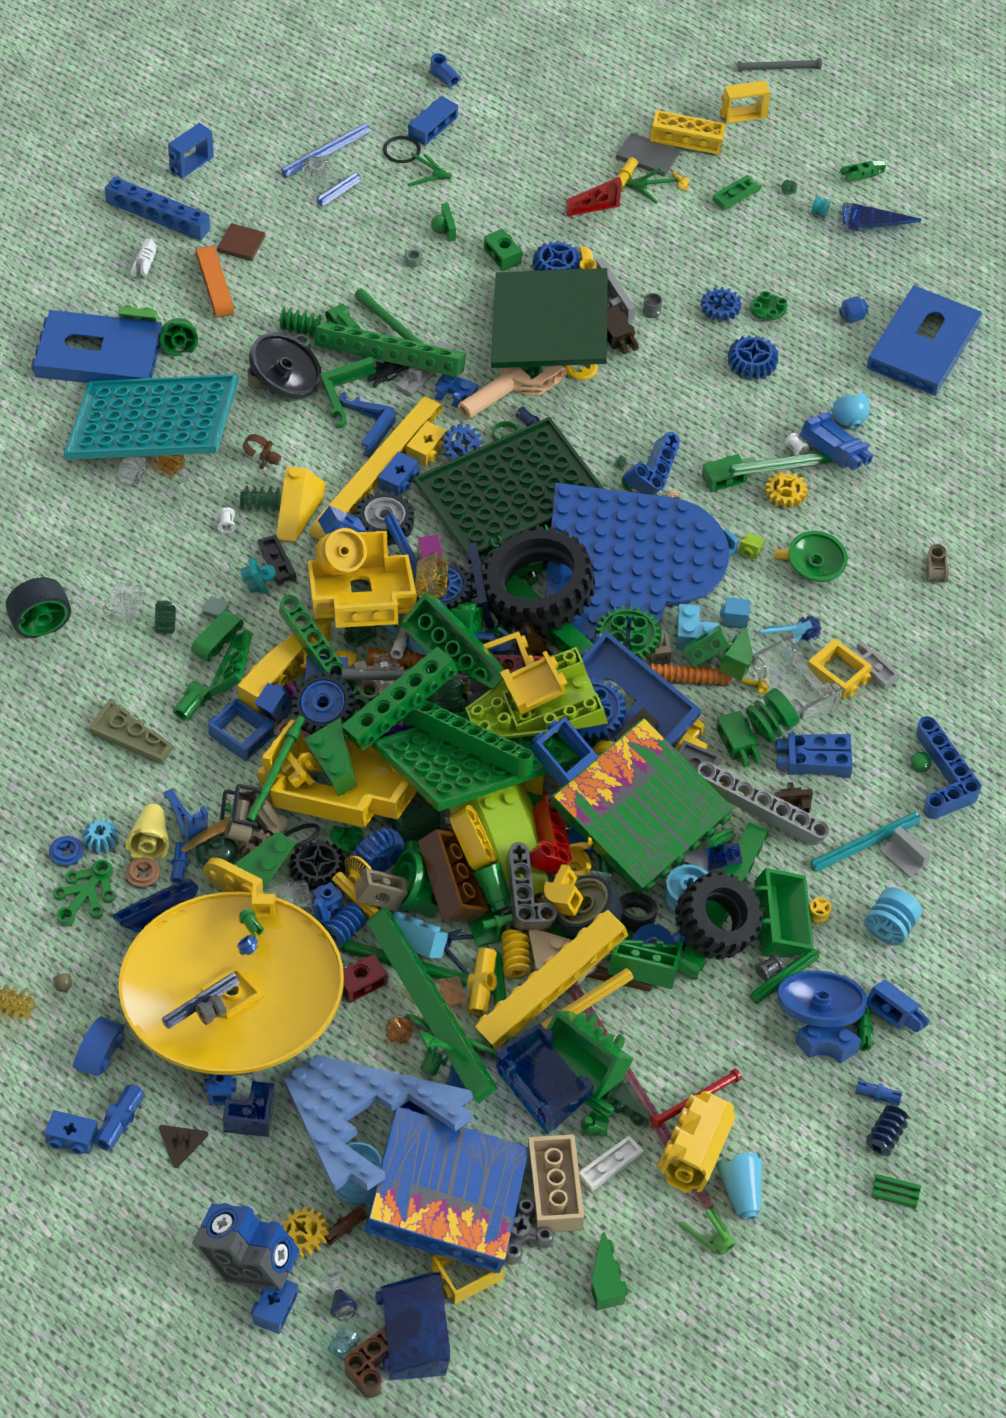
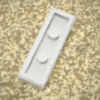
[579,1135,644,1192]

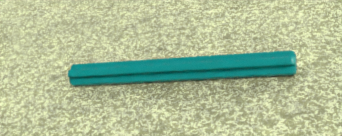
[811,812,921,872]

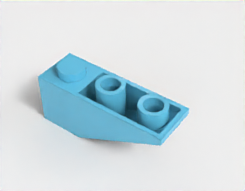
[392,911,448,958]

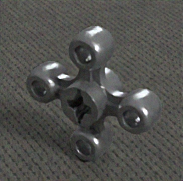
[505,1198,554,1265]

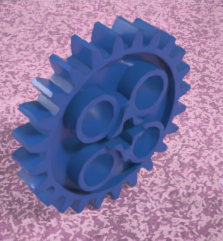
[576,677,626,742]

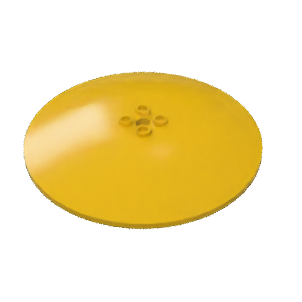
[119,891,344,1075]

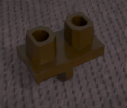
[774,782,813,816]

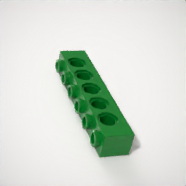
[341,646,458,751]

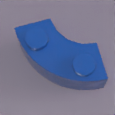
[72,1016,125,1076]
[795,1025,861,1063]

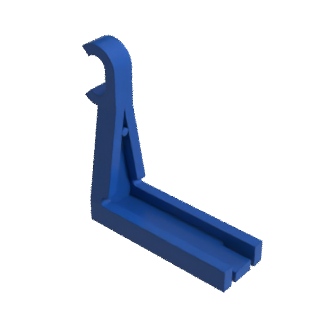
[340,392,396,458]
[163,789,208,843]

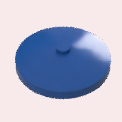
[777,971,867,1027]

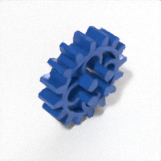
[701,287,742,322]

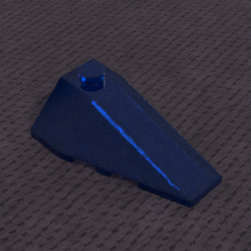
[842,203,921,231]

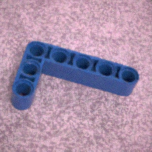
[916,716,981,819]

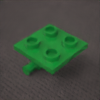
[468,904,514,948]

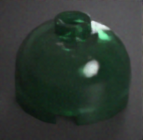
[195,833,238,869]

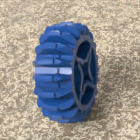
[532,240,582,271]
[727,335,779,381]
[352,827,405,872]

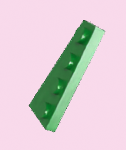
[208,629,253,696]

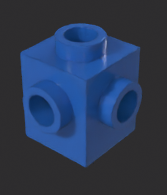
[311,882,344,917]
[204,1074,237,1105]

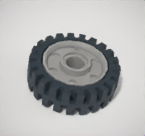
[355,491,414,546]

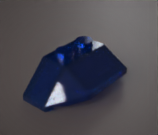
[112,878,199,933]

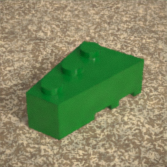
[304,718,357,796]
[608,940,683,989]

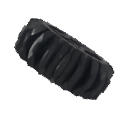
[288,839,346,893]

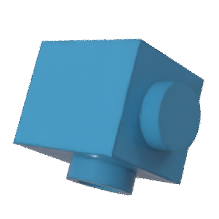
[720,597,750,628]

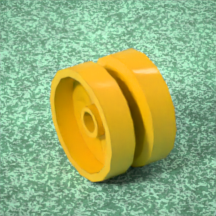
[315,528,367,576]

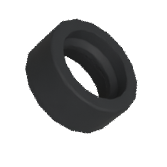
[619,892,658,932]

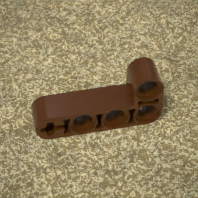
[344,1308,422,1398]

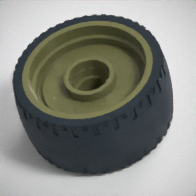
[556,875,623,940]

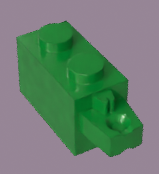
[702,454,756,493]

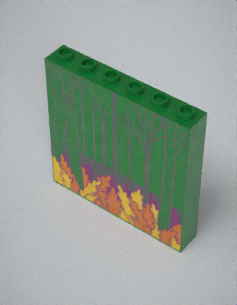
[550,718,733,895]

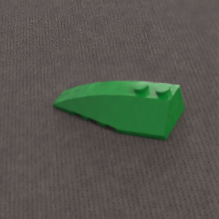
[399,593,504,690]

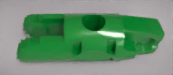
[840,160,886,182]

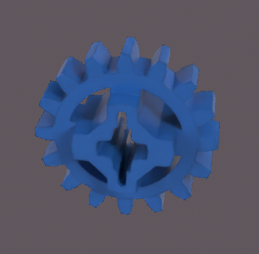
[441,423,484,461]

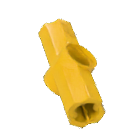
[467,947,497,1016]

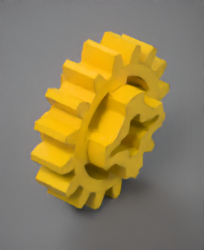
[765,471,808,509]
[280,1207,329,1258]

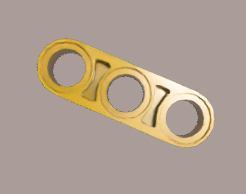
[449,805,496,871]

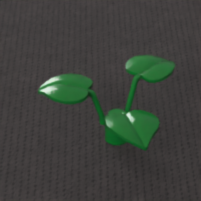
[404,1013,500,1076]

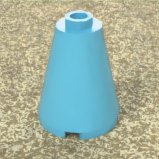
[716,1153,762,1220]

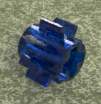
[797,616,822,641]

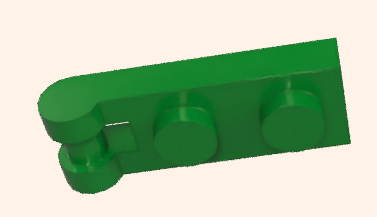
[712,175,762,210]

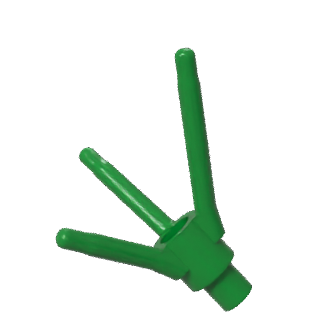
[408,152,452,187]
[627,167,676,204]

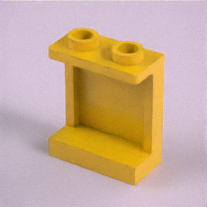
[500,651,567,715]

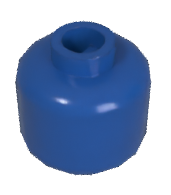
[839,296,868,323]

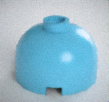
[830,393,870,429]

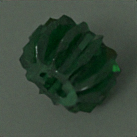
[154,600,176,635]

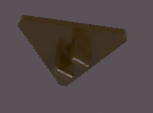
[159,1125,209,1168]

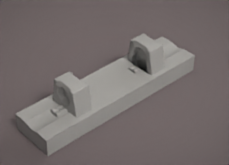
[596,258,635,322]
[396,340,455,397]

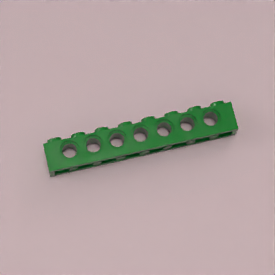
[314,321,466,377]

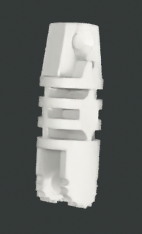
[130,238,156,277]

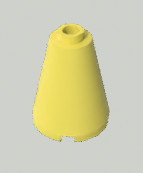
[126,804,169,860]

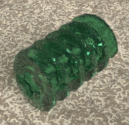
[240,486,281,512]

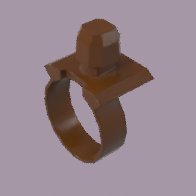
[243,434,281,469]

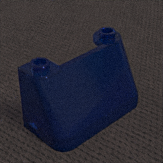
[496,1023,594,1134]
[375,1272,450,1380]

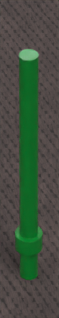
[246,716,305,822]

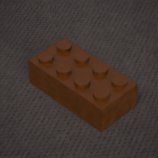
[418,829,489,923]

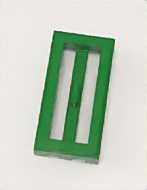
[871,1174,921,1209]

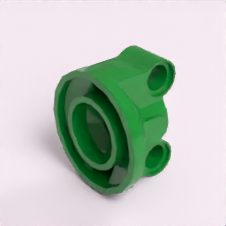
[392,850,439,918]

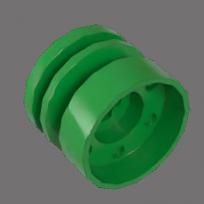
[745,688,800,744]

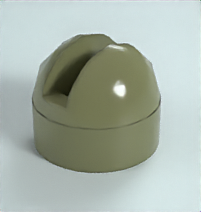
[53,973,72,992]

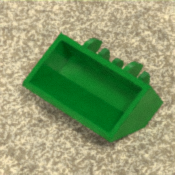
[753,868,814,957]
[536,1010,633,1100]

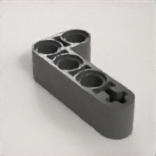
[506,842,557,930]

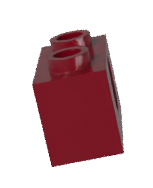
[343,954,388,1003]

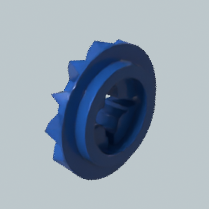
[49,836,84,867]

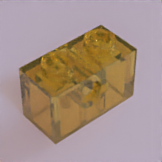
[415,553,449,599]

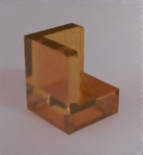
[156,455,185,478]
[438,976,467,1005]

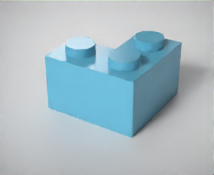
[676,604,719,650]

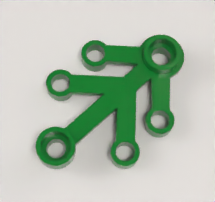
[53,859,115,926]

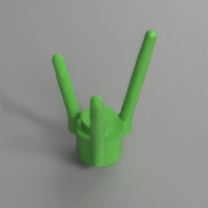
[679,1207,736,1255]

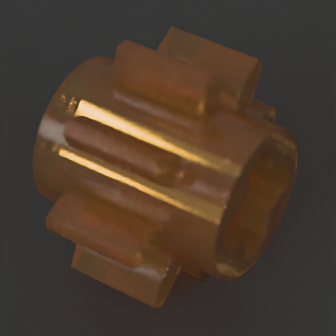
[386,1016,413,1044]

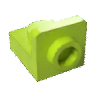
[738,532,765,559]

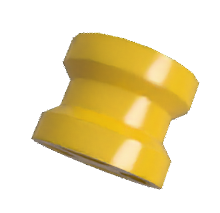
[810,897,831,924]

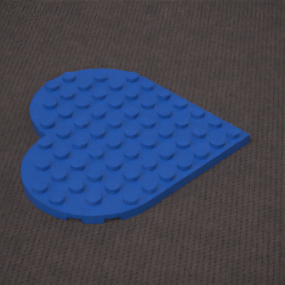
[545,483,729,648]

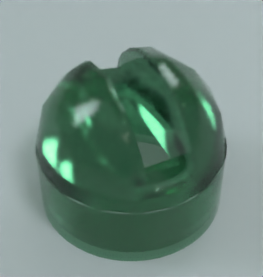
[781,180,798,195]

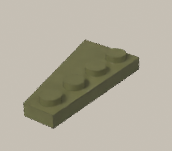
[89,698,173,764]

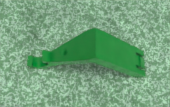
[320,356,376,428]

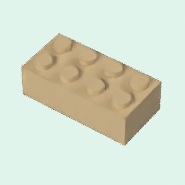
[528,1134,584,1232]

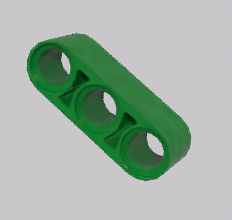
[191,610,244,662]

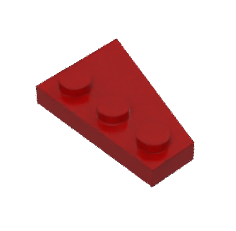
[565,177,622,217]

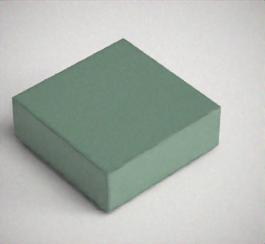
[202,596,230,619]

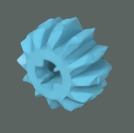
[82,817,119,855]

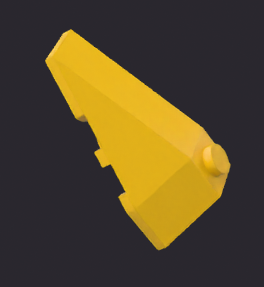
[276,466,326,543]

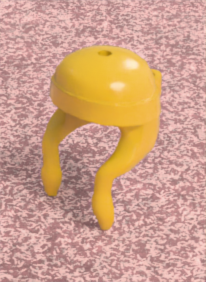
[568,837,593,877]

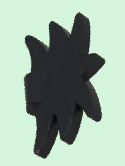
[368,361,409,388]

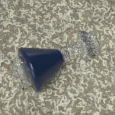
[324,1268,358,1321]

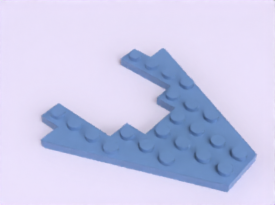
[283,1055,473,1191]

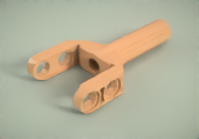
[458,366,567,420]

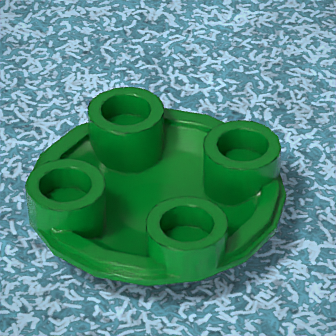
[750,291,787,320]
[330,826,365,853]

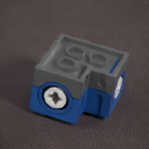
[192,1203,300,1291]

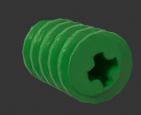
[279,306,321,337]

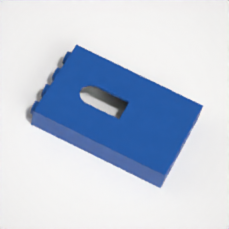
[866,285,982,396]
[31,310,162,383]
[580,631,702,747]

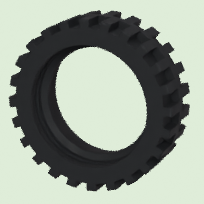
[482,527,596,634]

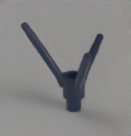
[444,929,474,975]

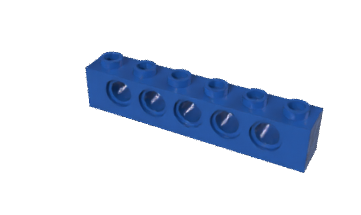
[105,177,210,241]

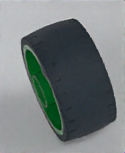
[6,577,71,638]

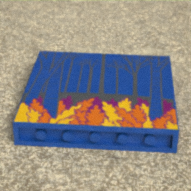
[364,1107,529,1273]

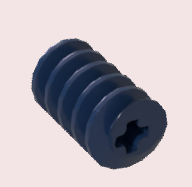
[866,1105,908,1157]

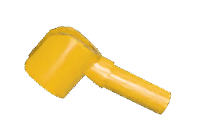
[672,172,690,191]
[741,678,769,694]

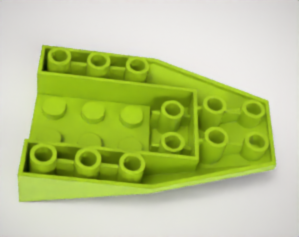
[465,647,608,739]

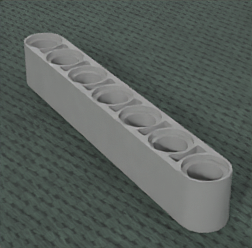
[696,761,830,845]

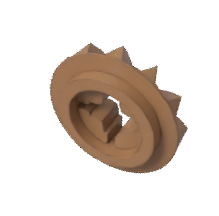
[125,857,160,889]

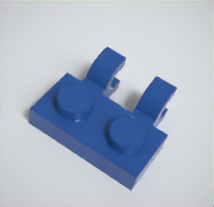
[434,374,479,408]

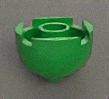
[160,318,198,357]

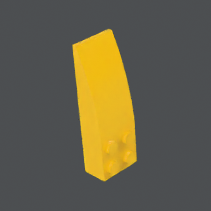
[237,618,332,716]

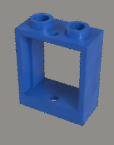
[168,122,214,178]
[208,698,274,762]
[529,717,598,787]

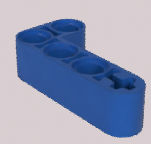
[624,431,680,495]

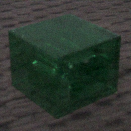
[615,455,627,469]

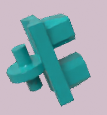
[240,557,276,594]

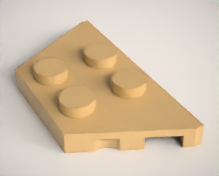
[528,929,610,985]

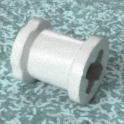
[784,433,809,456]
[218,507,236,533]

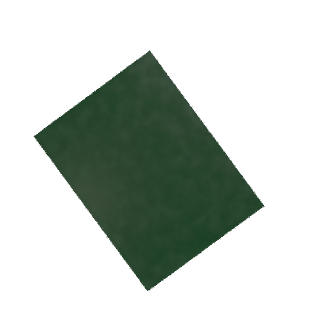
[491,268,608,368]
[413,417,604,558]

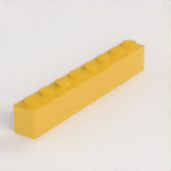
[475,910,628,1052]

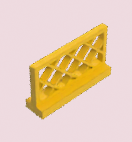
[650,110,725,155]

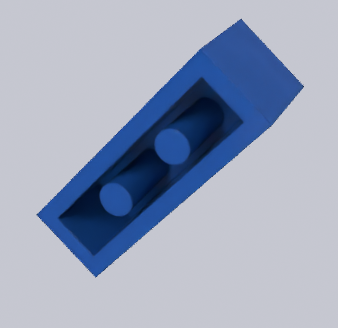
[408,96,458,146]

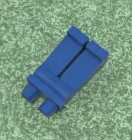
[799,411,874,470]
[776,733,853,778]

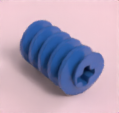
[323,902,366,947]

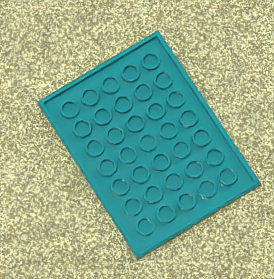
[64,374,239,460]

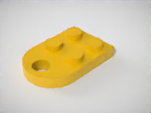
[203,858,263,894]

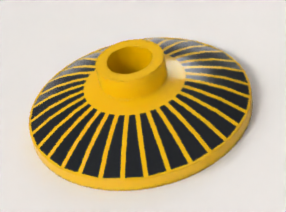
[345,855,372,885]

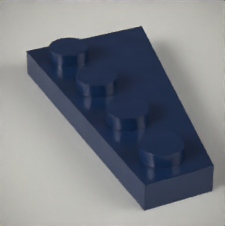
[466,542,494,629]

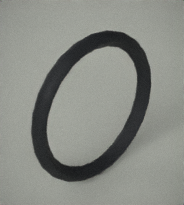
[383,136,421,163]
[284,823,320,849]

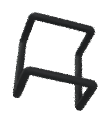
[219,784,262,828]

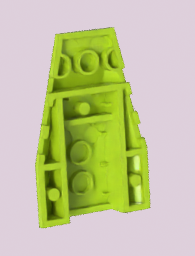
[448,782,549,899]

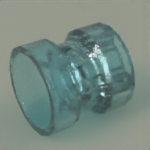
[328,1327,360,1361]

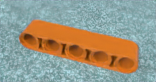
[195,245,234,318]

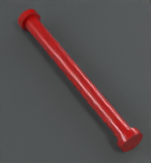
[650,1068,742,1129]

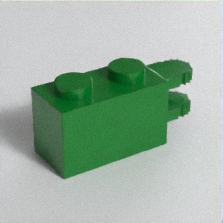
[716,711,761,767]

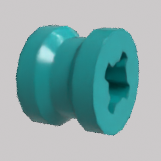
[811,196,831,217]

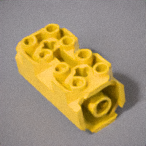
[656,1091,736,1193]

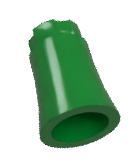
[472,862,511,912]

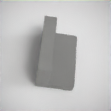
[880,827,930,877]

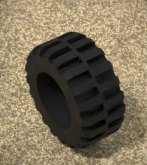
[675,871,763,960]

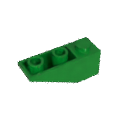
[719,628,754,681]
[590,1232,628,1311]

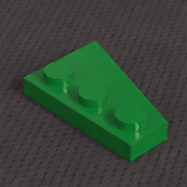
[234,831,296,892]

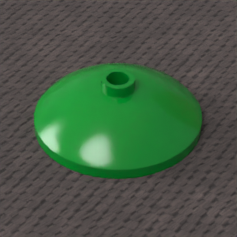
[788,531,848,582]

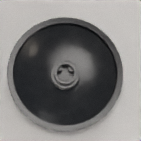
[249,333,322,399]

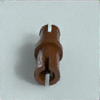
[324,1206,367,1246]

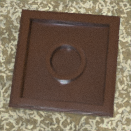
[217,223,266,261]

